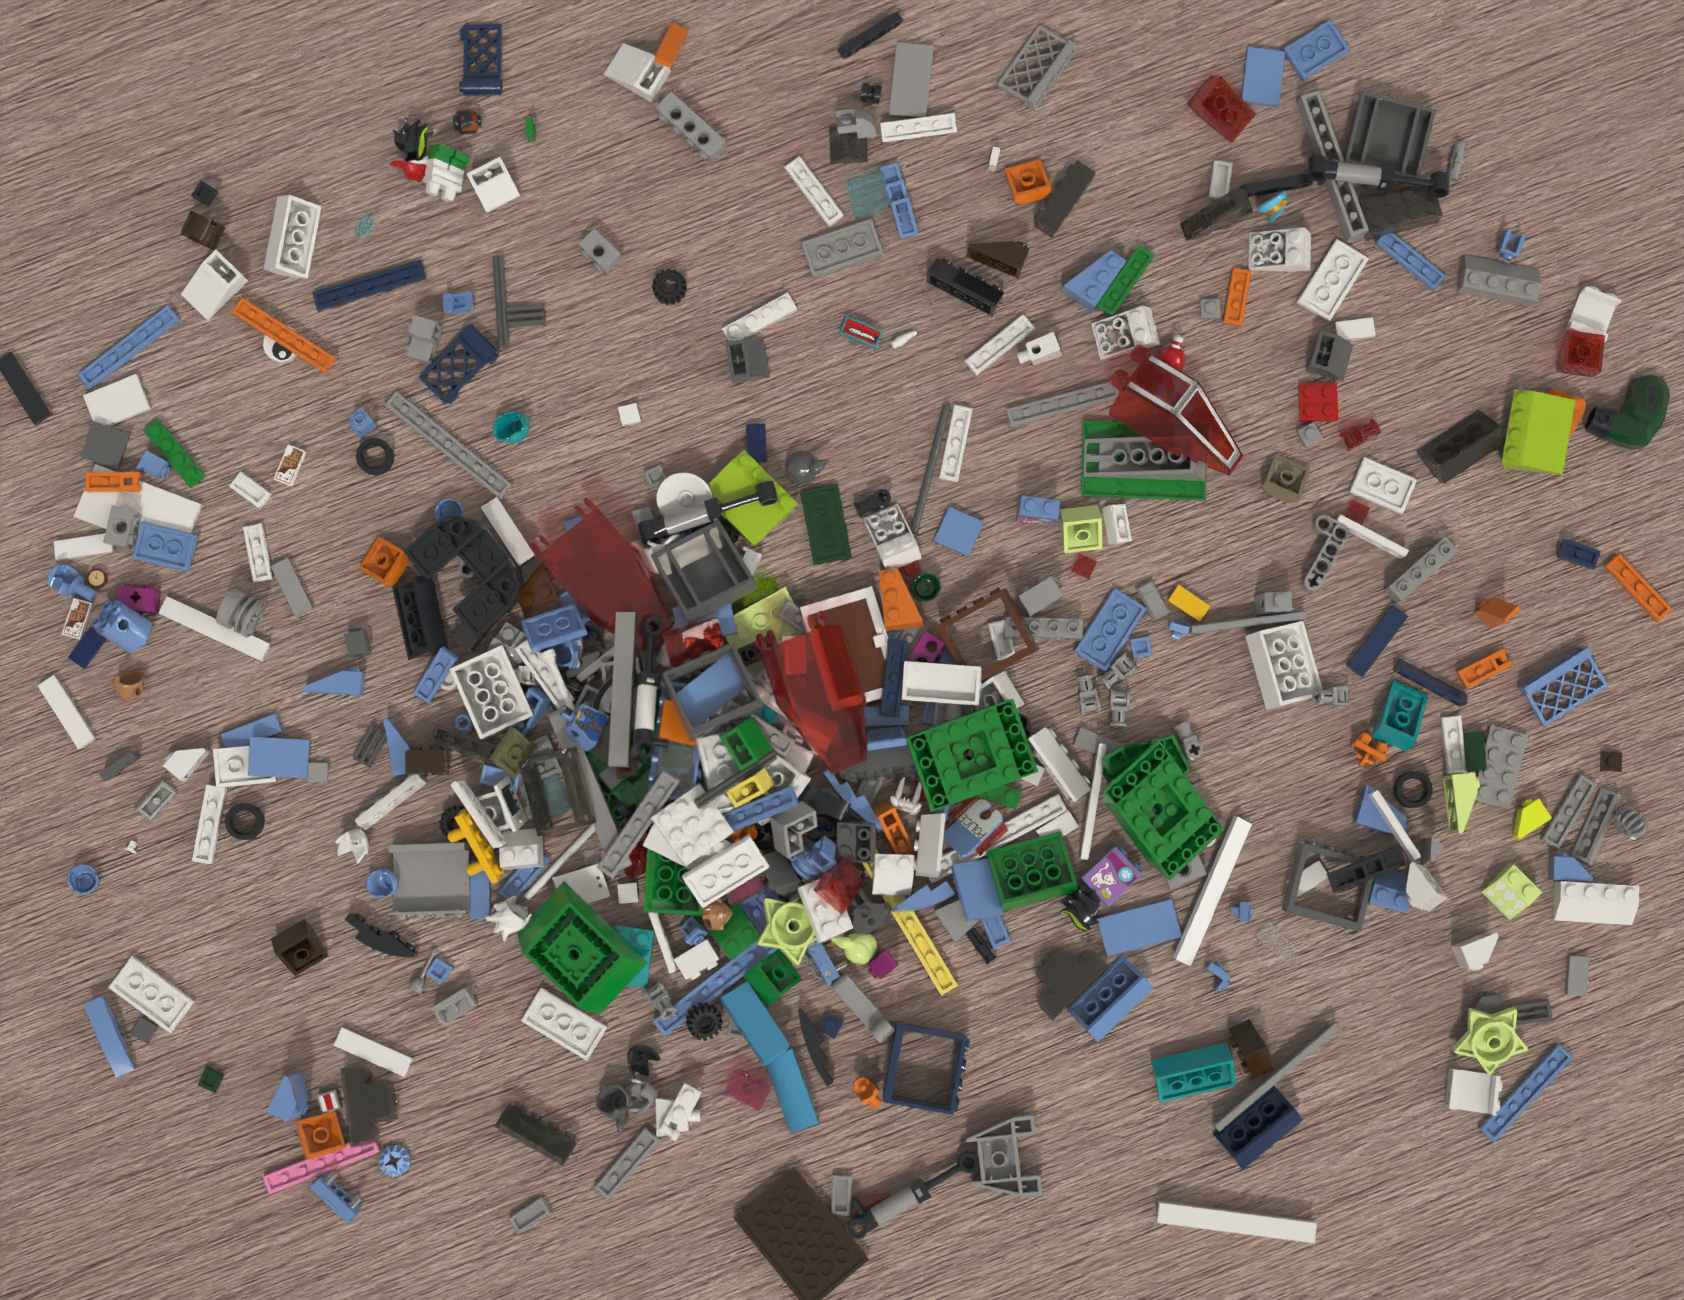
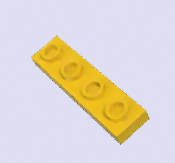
[447,808,505,884]

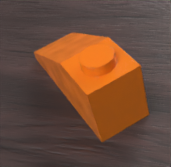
[1475,597,1520,629]
[872,800,917,856]

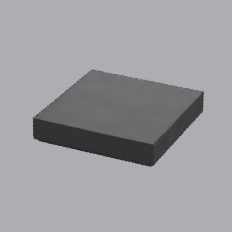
[80,421,130,470]

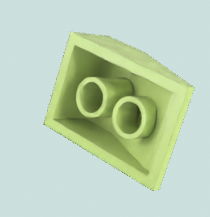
[1442,773,1480,834]

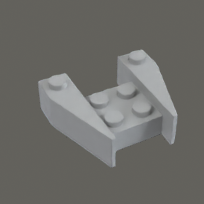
[966,1113,1043,1197]

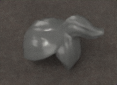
[784,450,829,484]
[596,1084,631,1132]

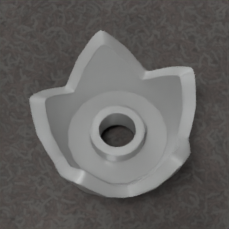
[626,1079,657,1113]

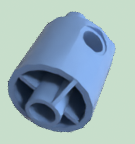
[92,600,152,653]

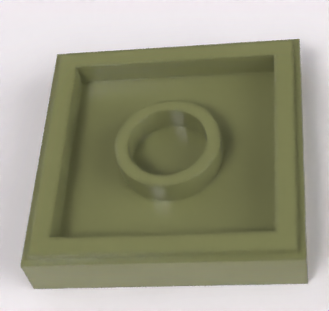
[489,727,537,778]

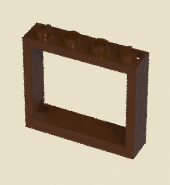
[936,587,1039,680]

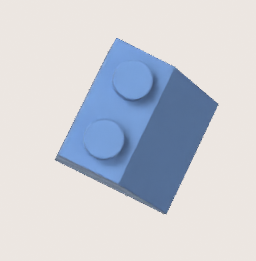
[1368,870,1410,913]

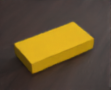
[1168,585,1210,622]

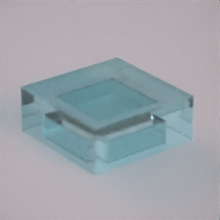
[354,215,375,238]

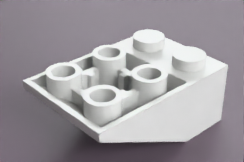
[604,43,671,103]
[1249,227,1311,272]
[181,250,248,320]
[1091,306,1160,360]
[863,504,921,570]

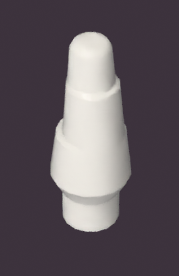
[890,330,917,349]

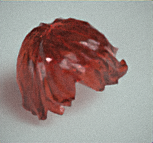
[623,841,647,879]

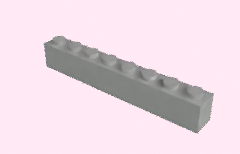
[1297,90,1369,242]

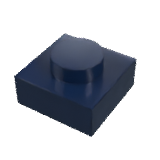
[817,1012,844,1039]

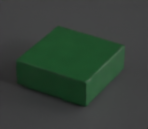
[198,1067,225,1093]

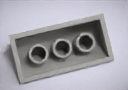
[1457,255,1541,307]

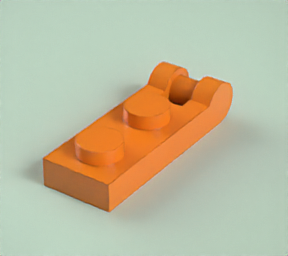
[85,472,141,493]
[1456,648,1513,689]

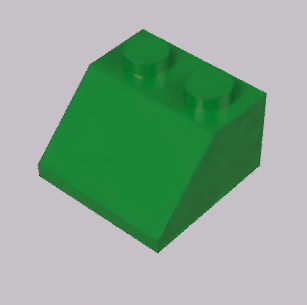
[744,949,802,1007]

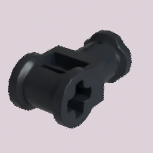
[853,489,891,518]

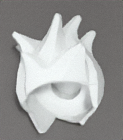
[485,895,532,942]

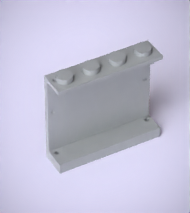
[388,843,470,919]

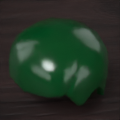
[911,573,941,602]

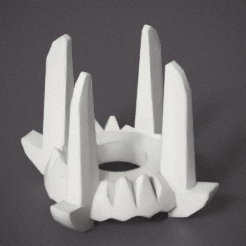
[889,777,922,815]

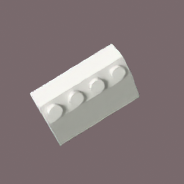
[1245,621,1323,710]
[450,645,534,740]

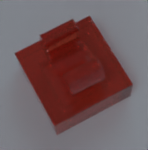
[900,560,923,582]

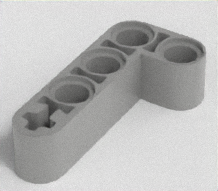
[1301,515,1350,593]
[831,972,896,1043]

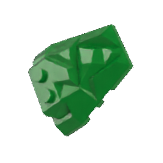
[1102,735,1191,814]

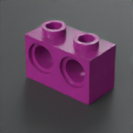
[907,631,945,663]

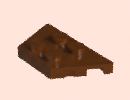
[518,565,563,619]

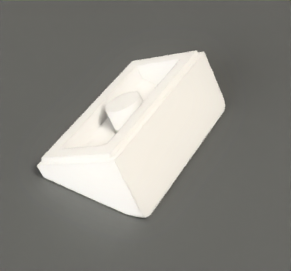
[1102,504,1132,545]

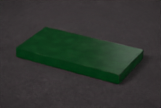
[800,484,851,566]

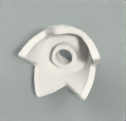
[335,829,369,863]

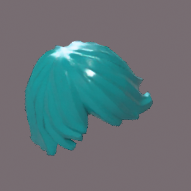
[492,411,530,443]

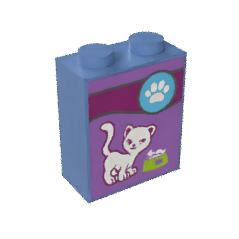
[1016,496,1060,527]
[1080,846,1142,907]

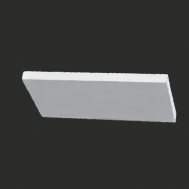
[73,464,202,541]

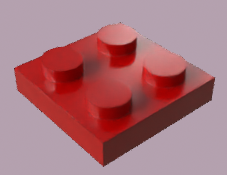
[1298,383,1338,422]

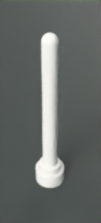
[540,649,576,711]

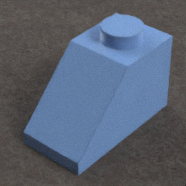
[1548,853,1593,882]

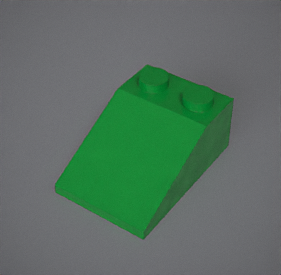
[698,897,761,961]

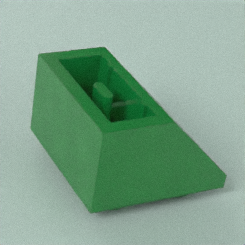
[718,716,772,771]

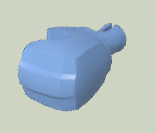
[47,564,98,602]

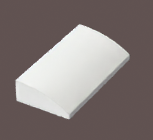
[902,661,982,706]

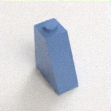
[1353,785,1408,836]

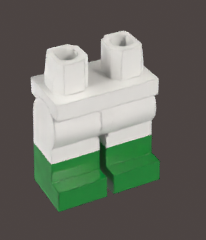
[423,143,471,202]

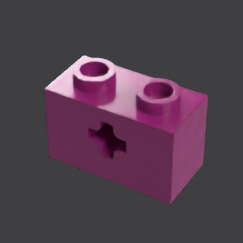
[116,584,161,614]

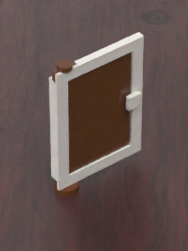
[799,586,903,719]

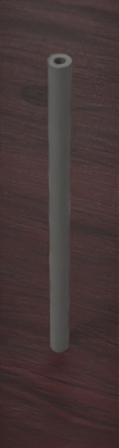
[911,405,950,534]

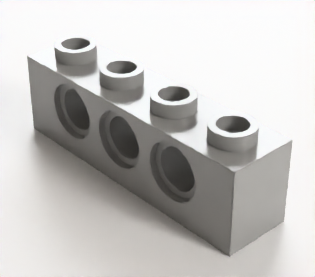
[656,92,727,163]
[1384,536,1458,604]
[1003,617,1083,642]

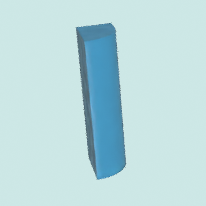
[721,981,790,1067]
[766,1048,819,1133]

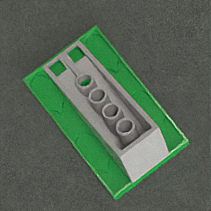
[1081,420,1208,501]

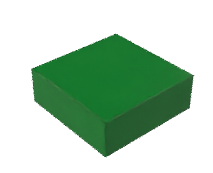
[525,117,536,142]

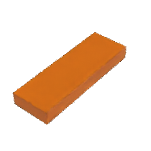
[654,23,689,68]
[1222,267,1251,327]

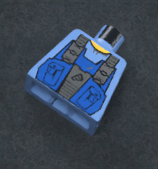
[560,704,610,751]

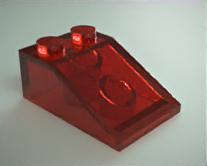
[1186,75,1256,143]
[661,617,725,668]

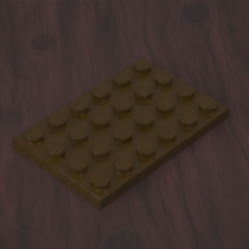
[733,1167,869,1300]

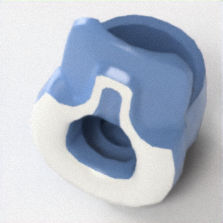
[545,637,583,669]

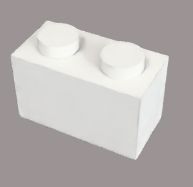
[674,939,720,981]

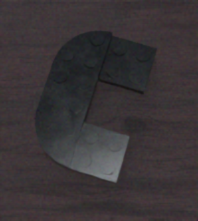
[403,516,522,638]

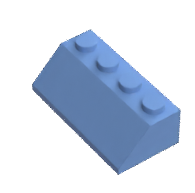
[1066,956,1153,1042]

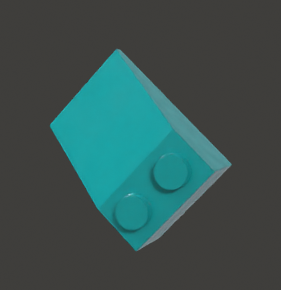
[1372,680,1429,752]
[615,925,655,988]

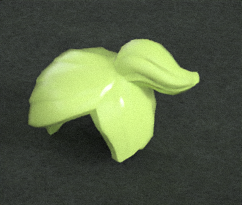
[831,932,877,965]

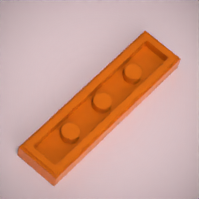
[1603,553,1672,622]

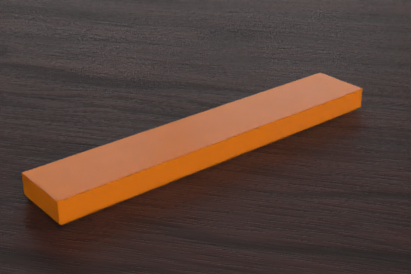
[231,297,336,374]

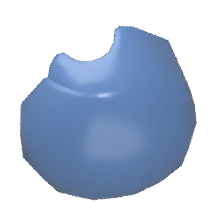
[434,498,463,521]
[67,864,99,895]
[366,869,398,898]

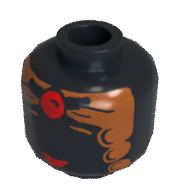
[453,109,481,135]

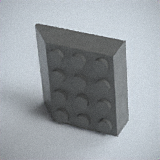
[1344,91,1436,178]
[651,520,757,625]

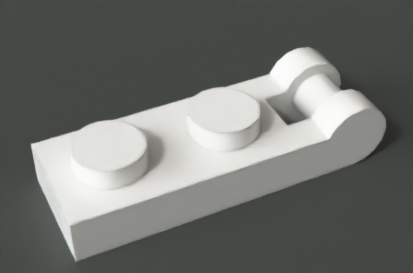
[659,1083,702,1142]

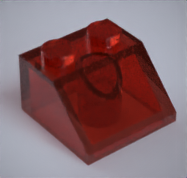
[1556,330,1605,378]
[813,857,863,915]

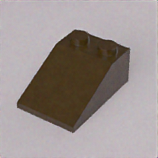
[966,241,1030,279]

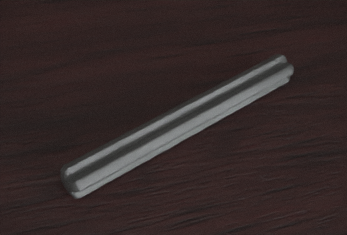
[492,255,509,348]
[694,750,777,809]

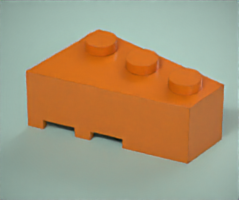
[879,568,924,632]

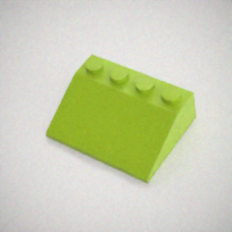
[1502,389,1576,475]
[708,450,798,547]

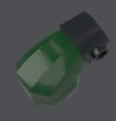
[1585,375,1670,450]

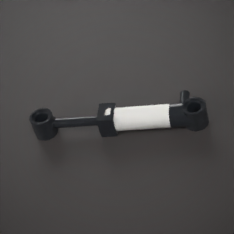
[630,616,669,762]

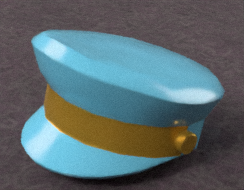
[1257,190,1290,223]

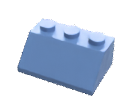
[266,1071,310,1122]

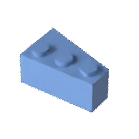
[1061,250,1126,312]

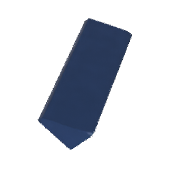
[1393,659,1467,707]

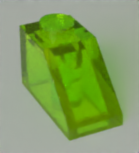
[742,577,779,607]

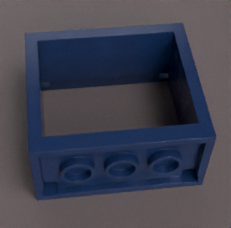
[883,1021,970,1115]

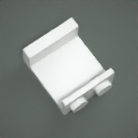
[1565,286,1621,346]
[1444,1068,1502,1116]

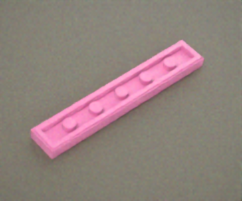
[263,1132,381,1195]

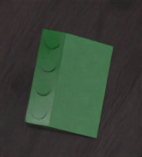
[986,831,1077,912]
[643,833,703,916]

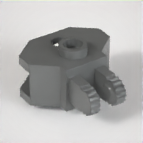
[848,887,892,933]

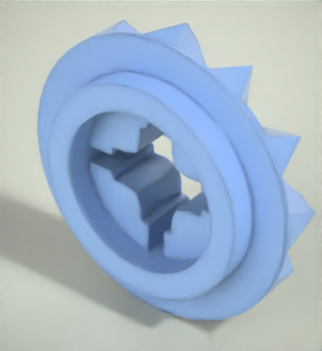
[378,1145,410,1177]

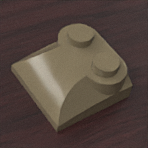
[1262,454,1310,503]

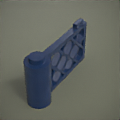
[459,24,503,96]
[419,324,499,404]

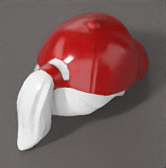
[390,155,429,182]
[1154,335,1186,386]

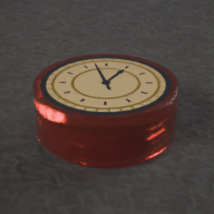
[87,569,108,588]

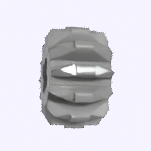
[1613,807,1648,840]

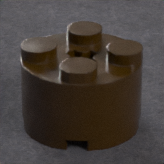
[180,210,226,250]

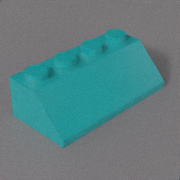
[1151,1043,1236,1103]

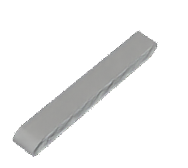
[548,707,632,870]

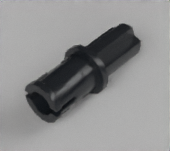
[966,927,997,965]

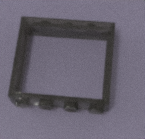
[518,746,596,836]

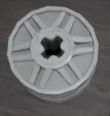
[216,588,266,638]

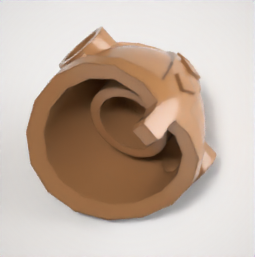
[112,670,145,702]
[702,897,733,930]

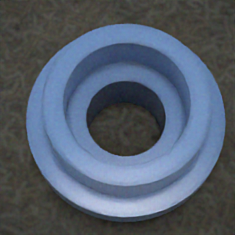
[454,713,474,733]

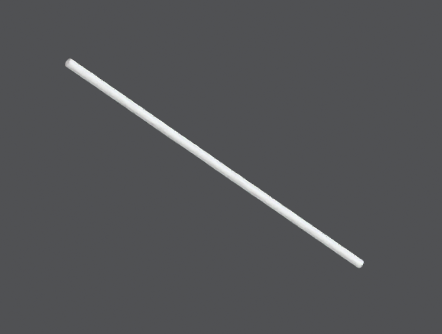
[524,823,596,900]

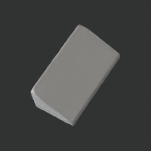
[134,777,177,821]
[1421,837,1444,862]

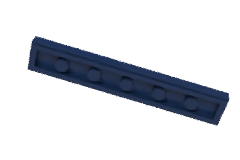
[312,260,427,312]

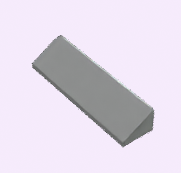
[1570,787,1622,866]

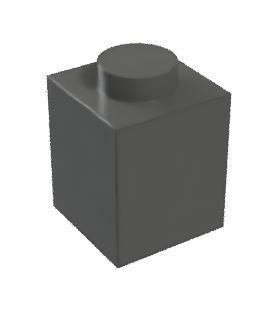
[344,628,372,658]

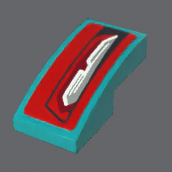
[838,316,883,349]

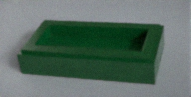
[1463,731,1487,772]

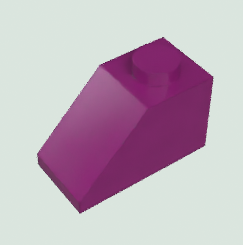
[868,949,898,980]

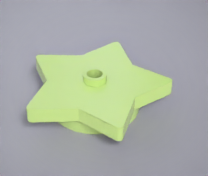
[756,896,817,966]
[1453,1007,1528,1075]

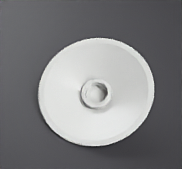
[657,473,713,517]

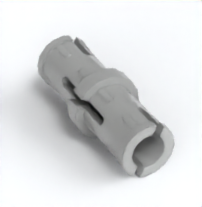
[1448,142,1467,182]

